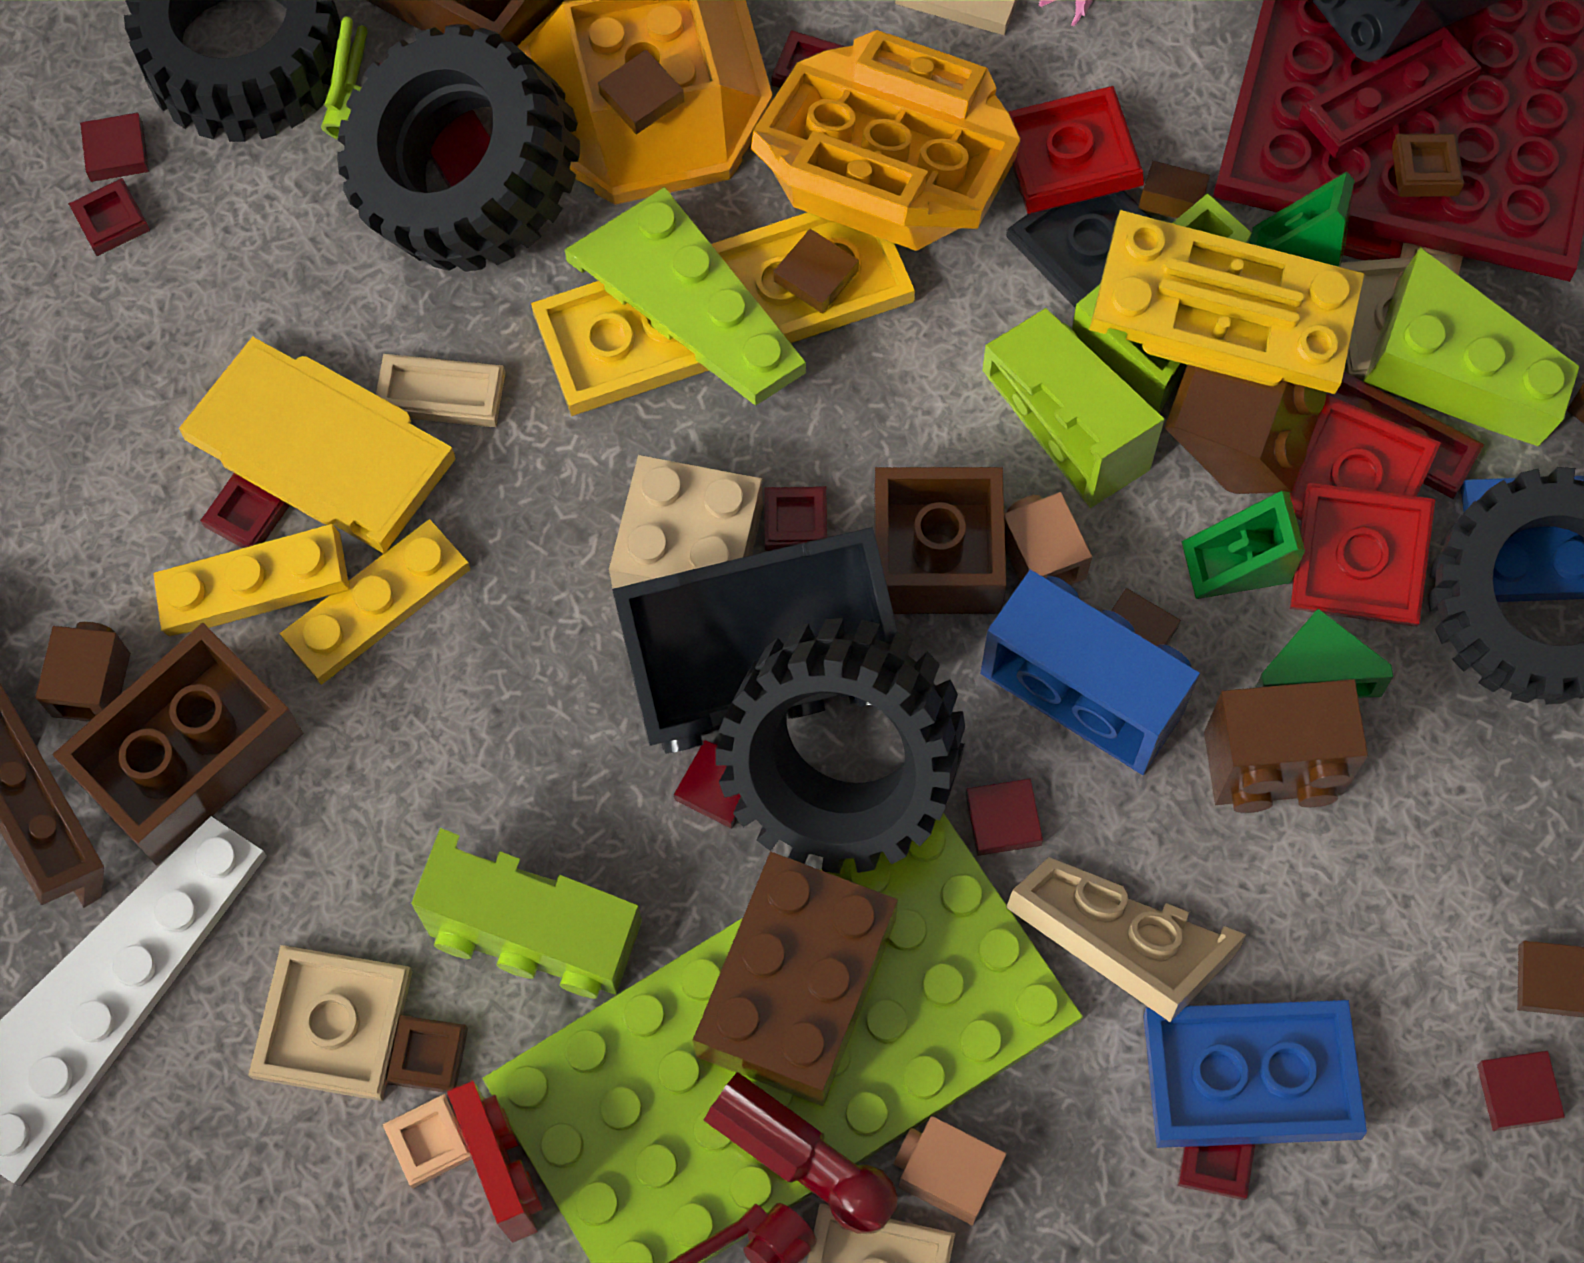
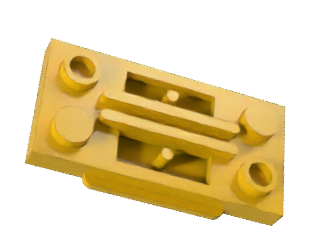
[1089,210,1364,394]
[179,336,456,554]

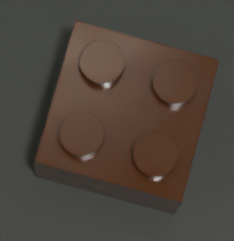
[874,467,1006,614]
[1204,679,1368,813]

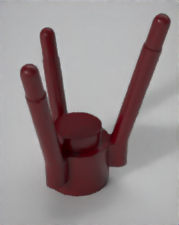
[668,1203,817,1263]

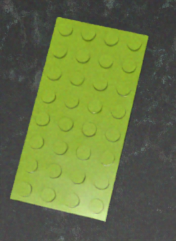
[482,813,1083,1263]

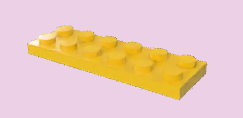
[531,212,915,416]

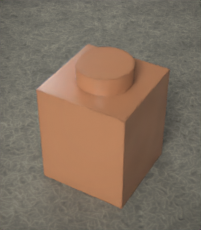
[1004,492,1092,585]
[893,1116,1006,1226]

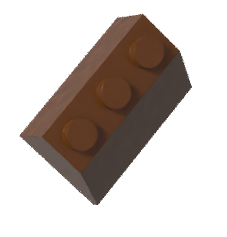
[1164,365,1327,494]

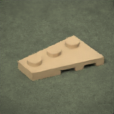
[1006,857,1246,1022]

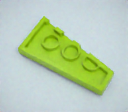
[564,187,806,406]

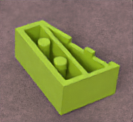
[1072,193,1252,414]
[1363,247,1580,446]
[982,308,1165,509]
[411,828,642,999]

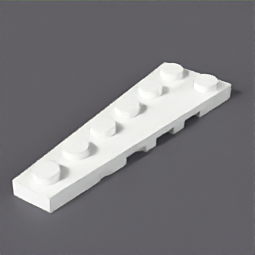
[0,817,267,1187]

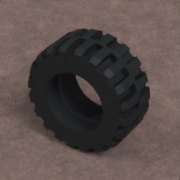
[337,24,580,272]

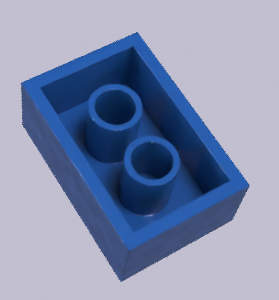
[980,569,1200,775]

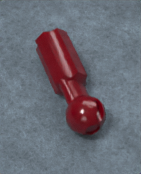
[703,1072,898,1234]

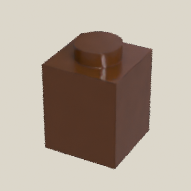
[35,622,131,722]

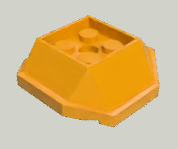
[517,0,773,205]
[751,30,1020,251]

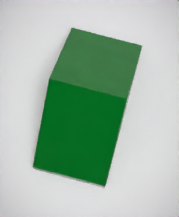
[1249,172,1355,267]
[1181,491,1305,599]
[1255,609,1393,698]

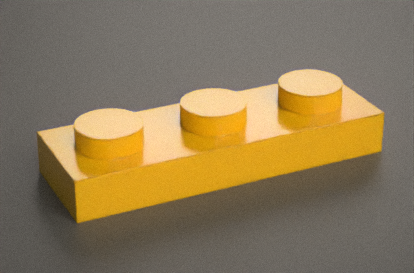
[279,519,471,685]
[153,524,350,636]

